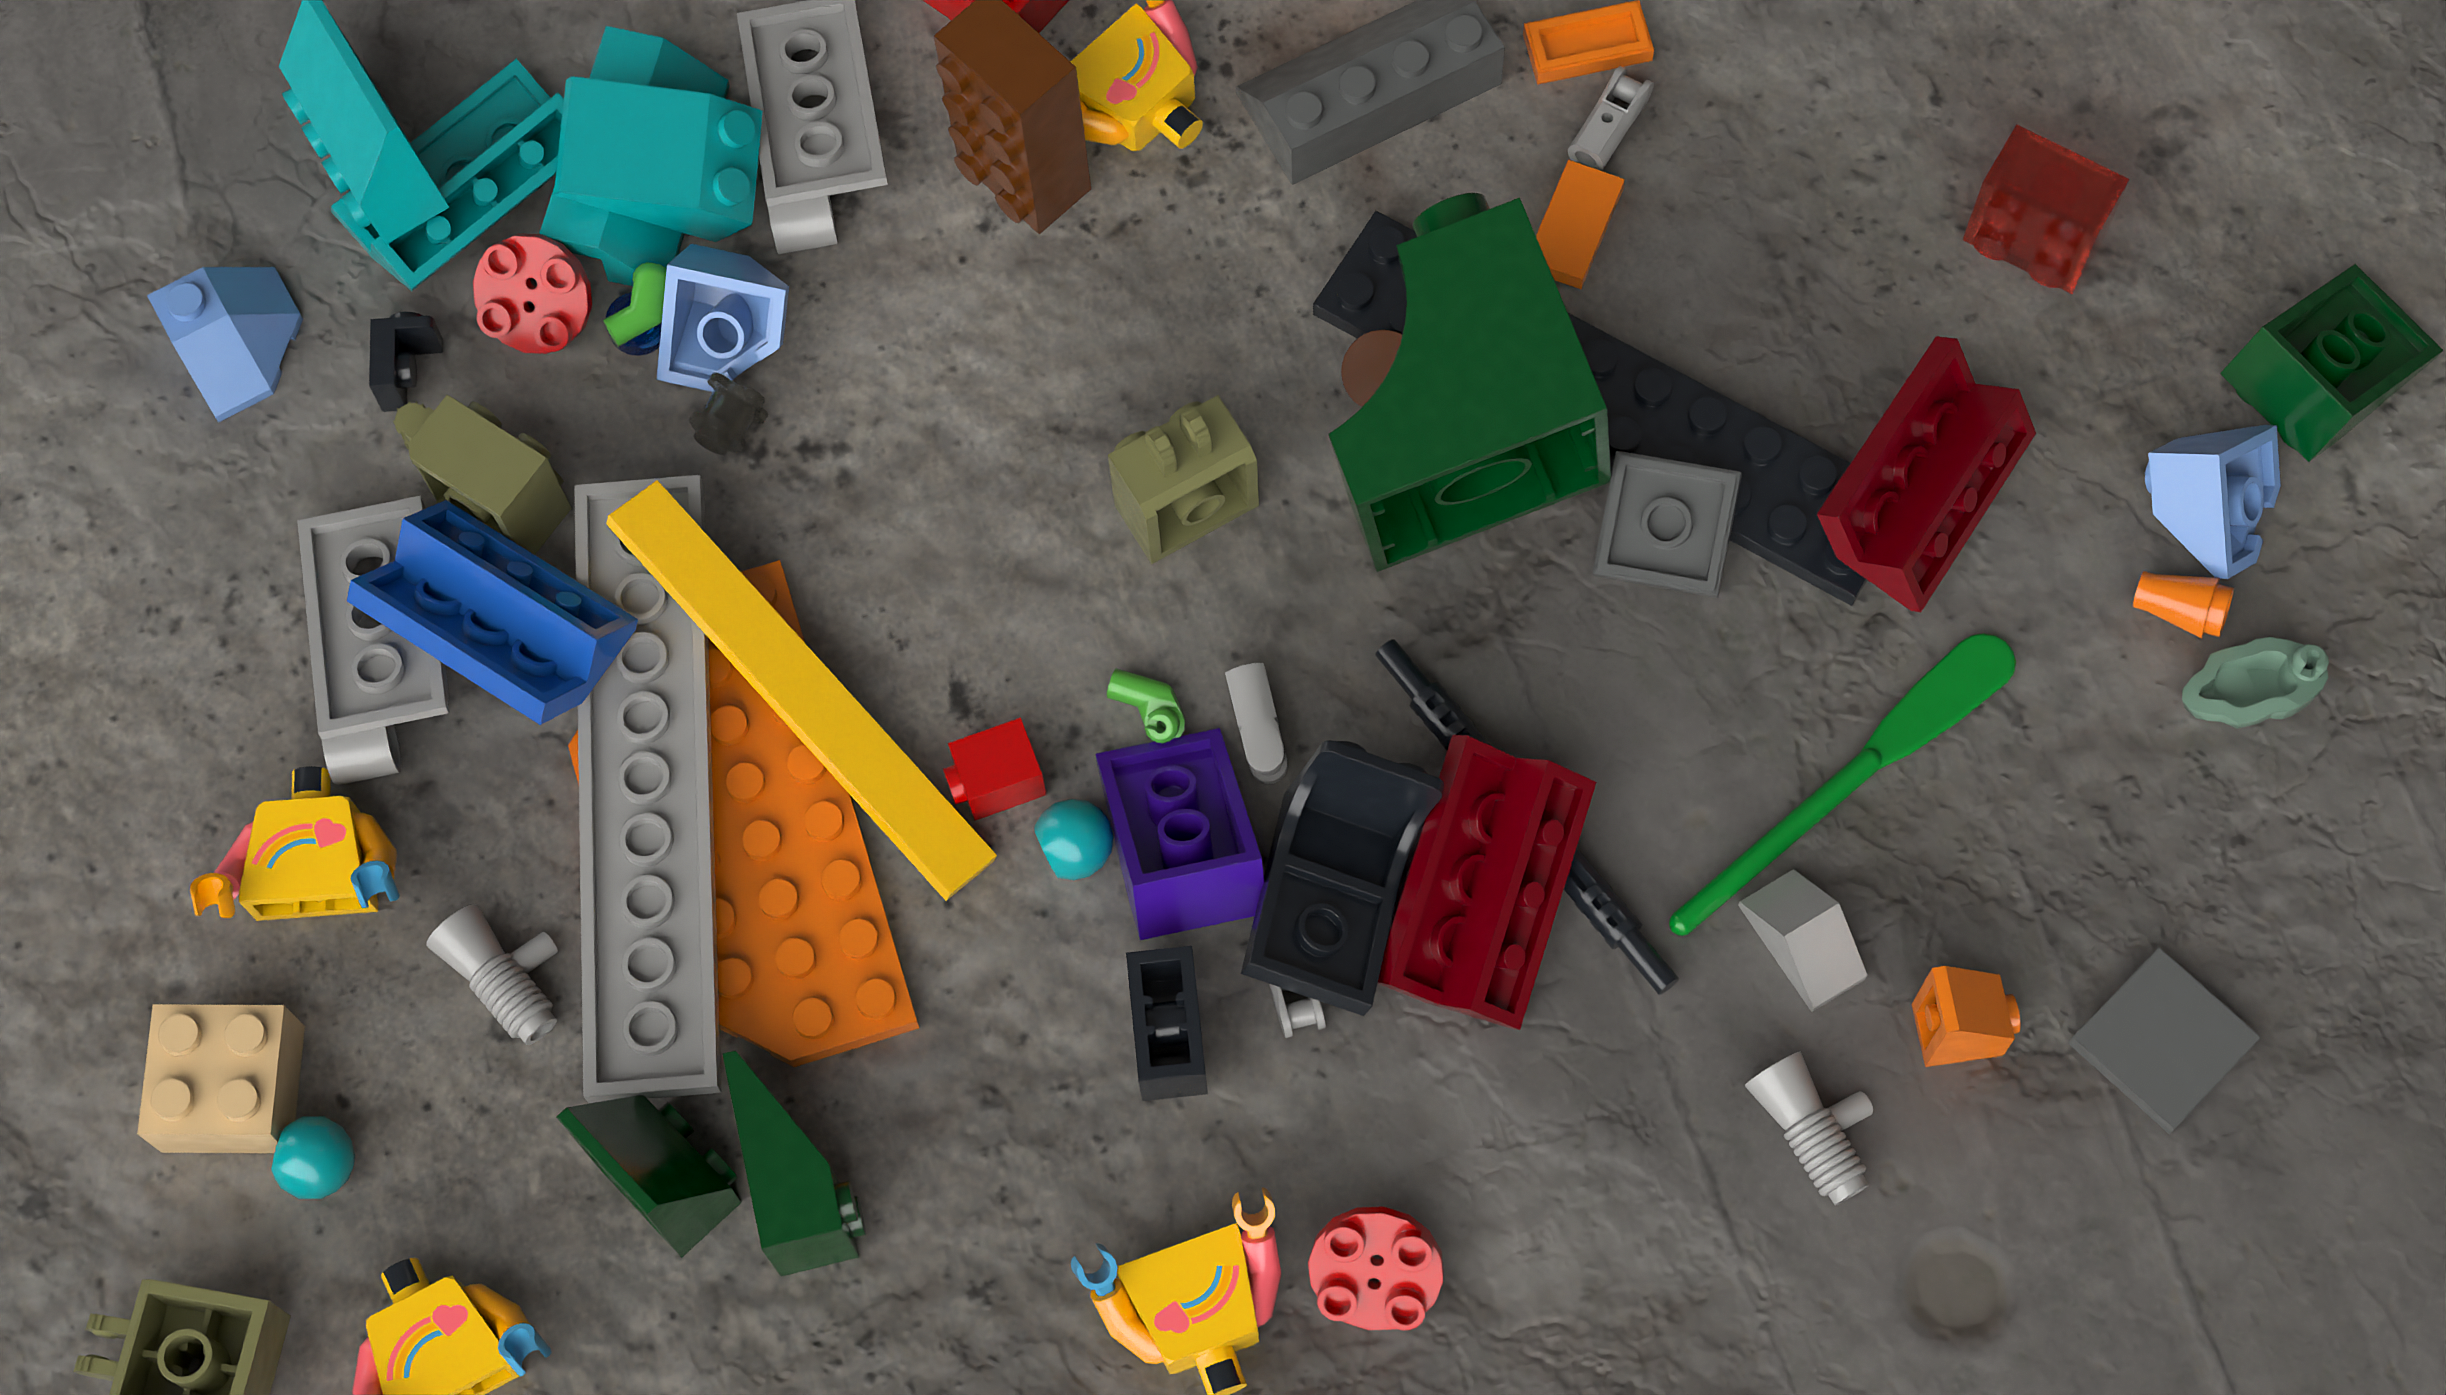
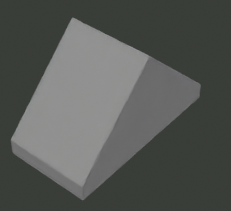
[1738,869,1868,1012]

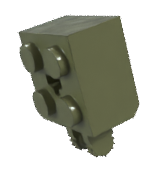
[393,394,572,555]
[1108,395,1259,565]
[73,1279,291,1395]

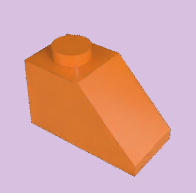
[1911,966,2020,1067]

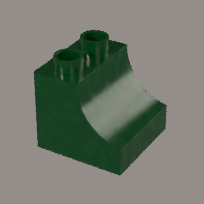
[1328,193,1611,572]

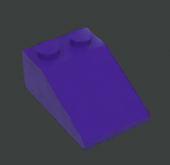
[1095,728,1264,940]

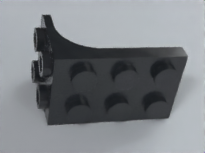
[1241,740,1445,1016]

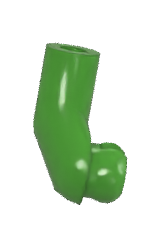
[603,262,667,347]
[1107,668,1185,743]

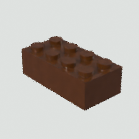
[934,0,1091,235]

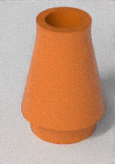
[2133,571,2234,639]

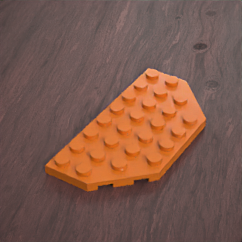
[568,560,920,1067]

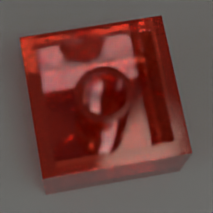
[1962,124,2130,294]

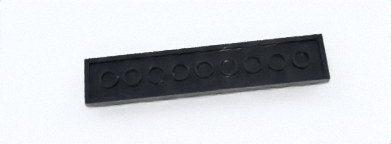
[1313,211,1867,606]

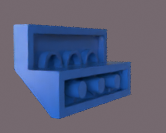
[347,500,638,725]

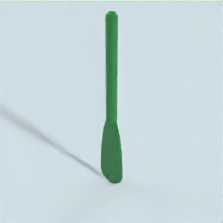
[1669,633,2016,936]

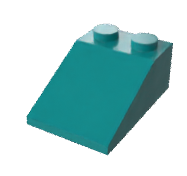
[554,76,763,242]

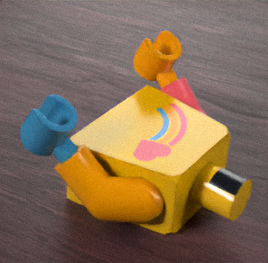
[1070,0,1203,151]
[190,766,400,921]
[1070,1187,1282,1395]
[352,1258,552,1395]

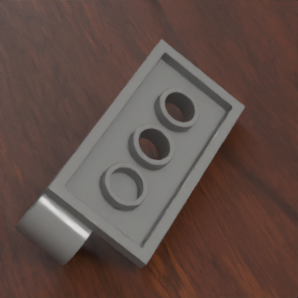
[737,0,888,255]
[297,495,449,786]

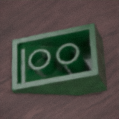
[2220,264,2444,462]
[722,1050,866,1277]
[556,1095,741,1258]

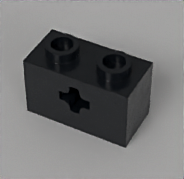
[1126,946,1208,1101]

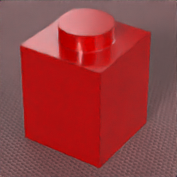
[943,717,1047,821]

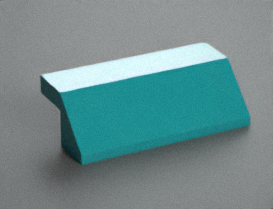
[539,26,730,286]
[331,58,564,291]

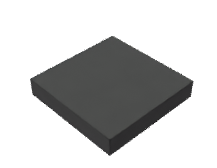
[1592,451,1742,598]
[2068,947,2261,1135]

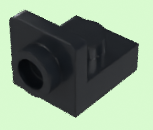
[369,312,443,412]

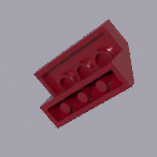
[1817,336,2036,613]
[1377,735,1597,1030]

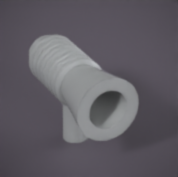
[426,904,558,1045]
[1745,1051,1873,1206]

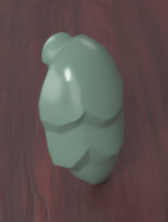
[2182,637,2329,729]

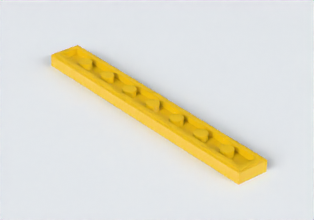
[606,480,997,901]

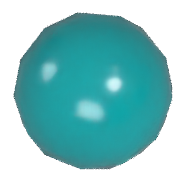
[1034,798,1114,880]
[271,1116,356,1199]

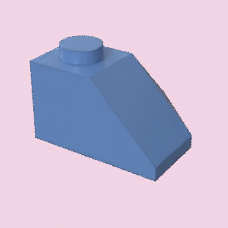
[656,244,789,393]
[147,267,303,422]
[2145,425,2281,579]

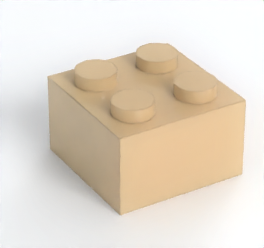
[137,1004,305,1153]

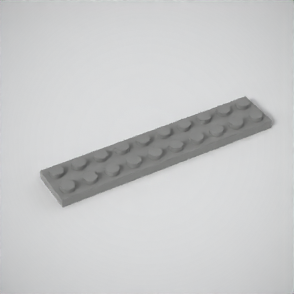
[574,475,721,1103]

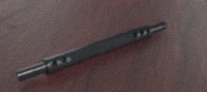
[1375,639,1679,995]

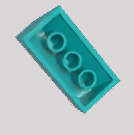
[279,0,450,245]

